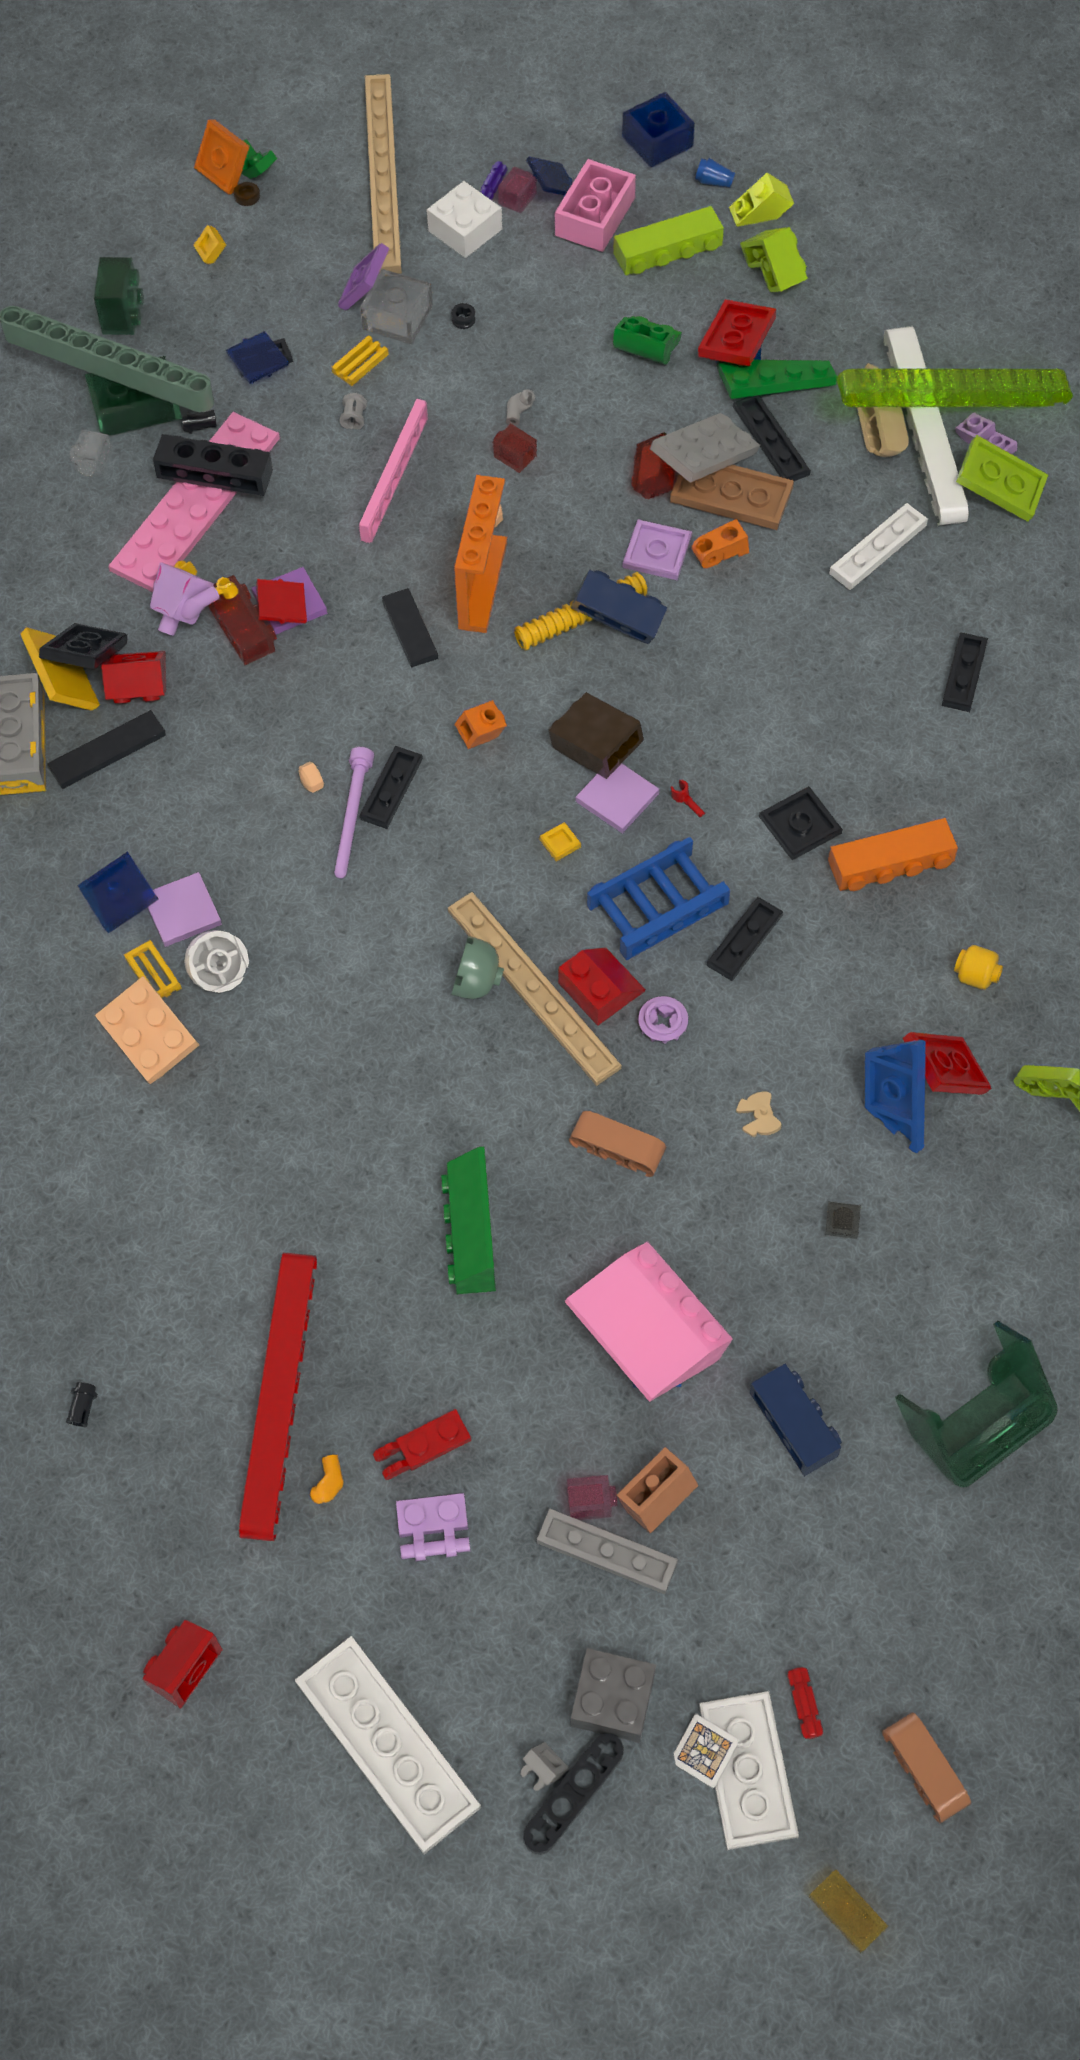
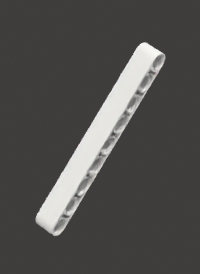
[884,326,968,526]

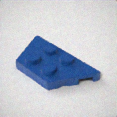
[865,1040,926,1153]

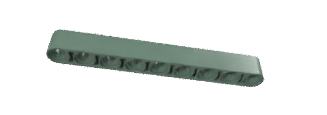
[0,306,214,412]

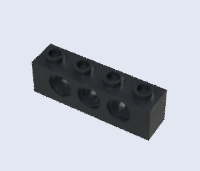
[153,434,273,496]

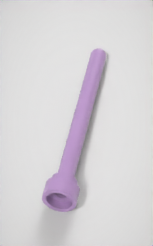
[334,747,374,879]

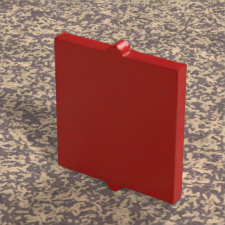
[256,579,307,624]

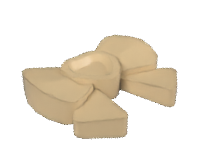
[736,1092,782,1137]

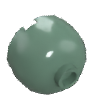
[451,936,504,1000]

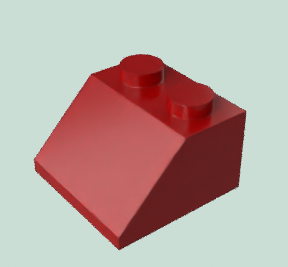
[101,651,166,703]
[558,947,645,1026]
[142,1620,223,1709]

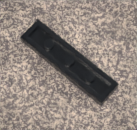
[733,395,811,481]
[47,710,166,789]

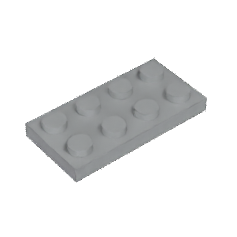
[650,413,760,482]

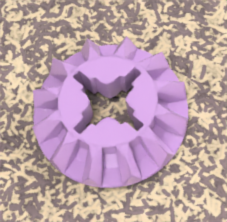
[638,996,688,1044]

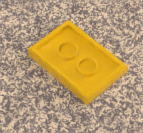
[20,627,100,711]

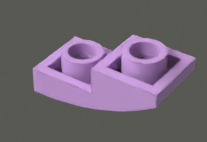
[956,412,1017,454]

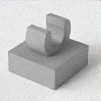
[520,1742,569,1791]

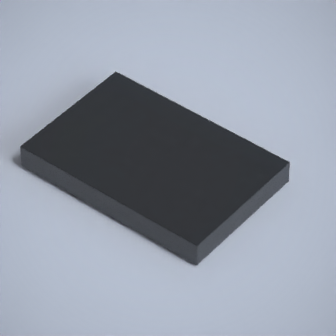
[39,623,128,669]

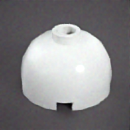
[184,930,249,993]

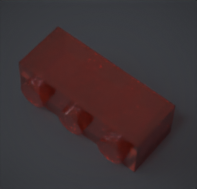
[207,575,277,666]

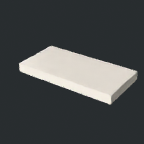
[699,1691,799,1850]

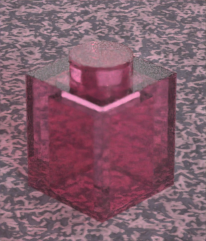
[498,166,537,214]
[567,1475,617,1520]

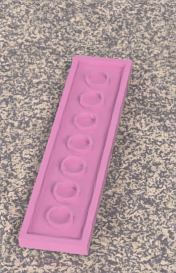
[109,412,280,592]

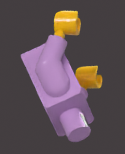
[150,561,238,636]

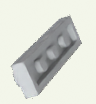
[537,1509,678,1594]

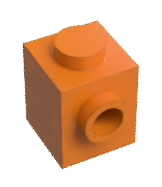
[454,700,507,749]

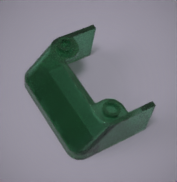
[895,1321,1058,1488]

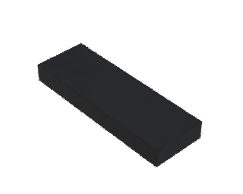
[382,588,438,668]
[941,632,988,712]
[360,746,423,829]
[707,897,783,981]

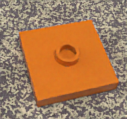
[194,119,249,195]

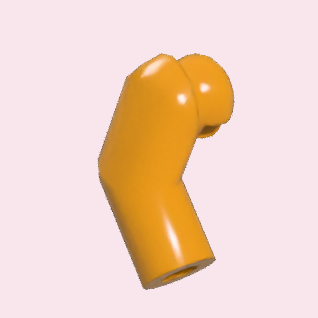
[310,1455,343,1504]

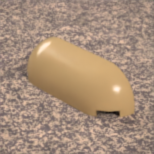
[855,363,909,457]

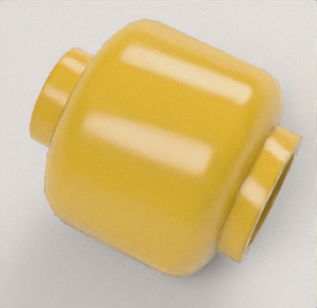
[954,945,1003,990]

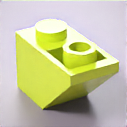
[729,173,794,227]

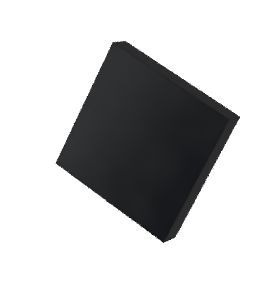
[759,786,843,861]

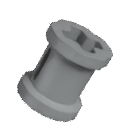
[339,393,367,429]

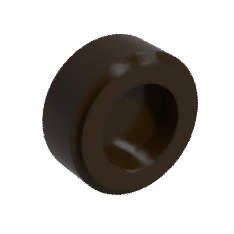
[234,182,260,206]

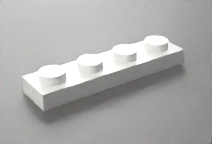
[829,503,928,590]

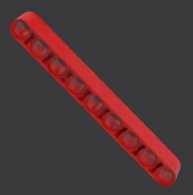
[239,1252,317,1542]

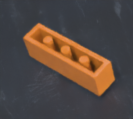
[828,818,958,891]

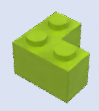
[740,227,808,292]

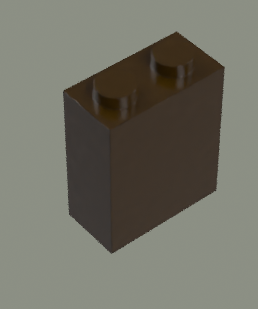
[548,692,644,779]

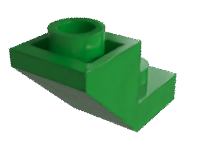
[241,139,277,179]

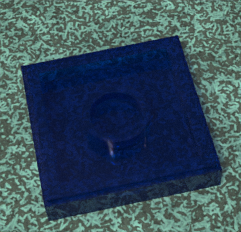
[77,851,159,933]

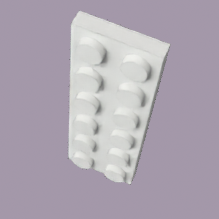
[295,1636,481,1854]

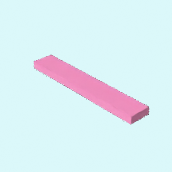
[359,399,428,543]

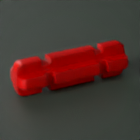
[788,1667,824,1739]

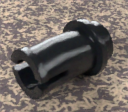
[181,409,217,434]
[66,1382,98,1427]

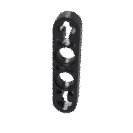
[523,1733,624,1855]

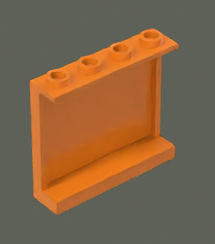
[454,475,507,633]

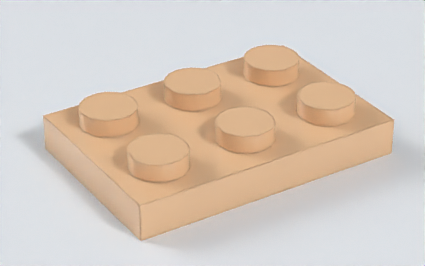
[95,976,199,1084]

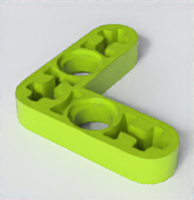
[1014,1065,1080,1112]

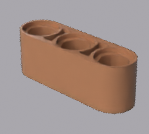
[569,1111,667,1177]
[882,1712,971,1823]

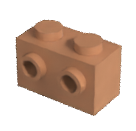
[617,1447,698,1534]

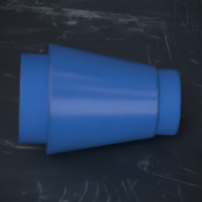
[695,158,735,188]

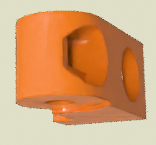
[691,519,749,568]

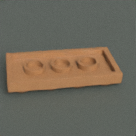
[670,465,794,530]

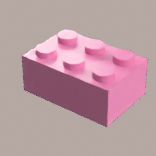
[555,159,636,252]

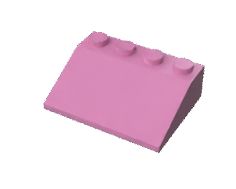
[565,1241,733,1402]

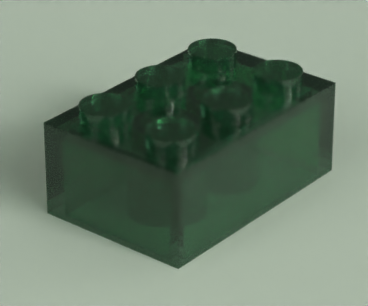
[85,356,181,438]

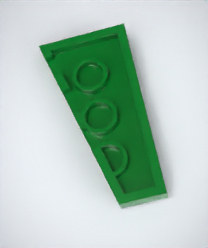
[717,360,837,399]

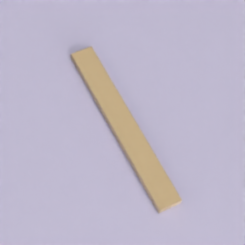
[448,892,622,1086]

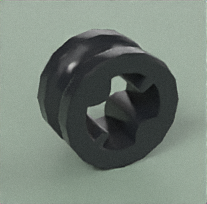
[451,303,476,329]

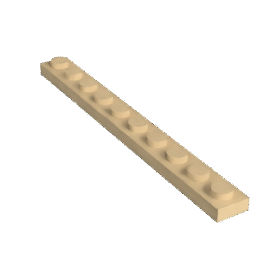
[365,74,402,275]

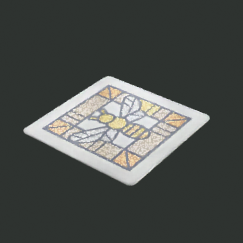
[674,1714,739,1788]

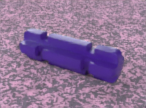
[479,161,507,200]

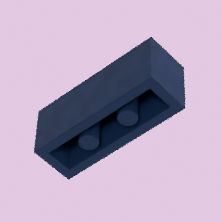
[570,570,668,644]
[749,1363,842,1477]

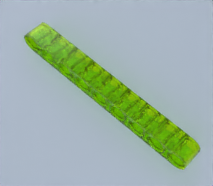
[836,368,1073,407]

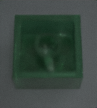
[94,257,144,335]

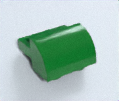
[613,316,682,365]

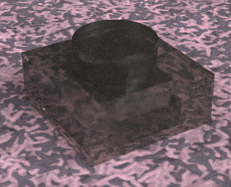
[825,1201,861,1239]

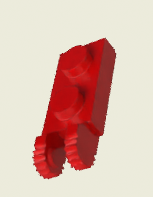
[373,1409,471,1480]

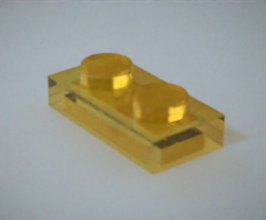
[809,1869,888,1954]

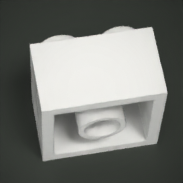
[427,181,502,258]

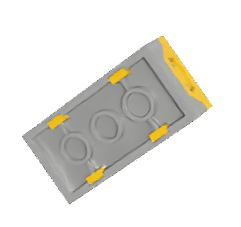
[0,673,46,795]

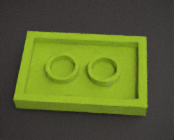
[956,435,1048,522]

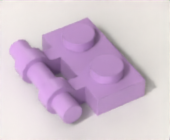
[396,1493,470,1561]

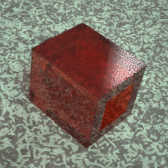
[493,424,537,473]

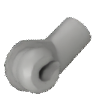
[506,389,535,425]

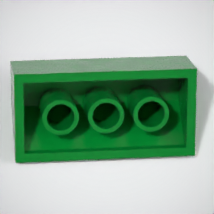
[441,1147,496,1294]

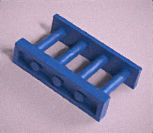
[587,837,730,961]

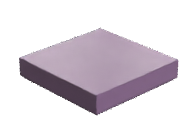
[623,520,692,580]
[576,764,659,834]
[142,872,222,947]

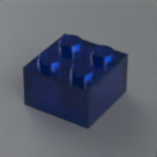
[622,92,695,167]

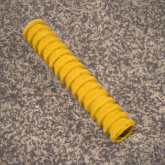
[514,572,648,651]

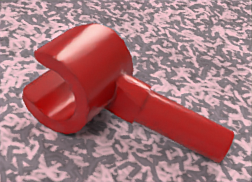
[671,780,705,818]

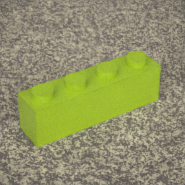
[613,206,724,276]

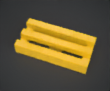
[332,335,389,386]
[124,940,182,998]

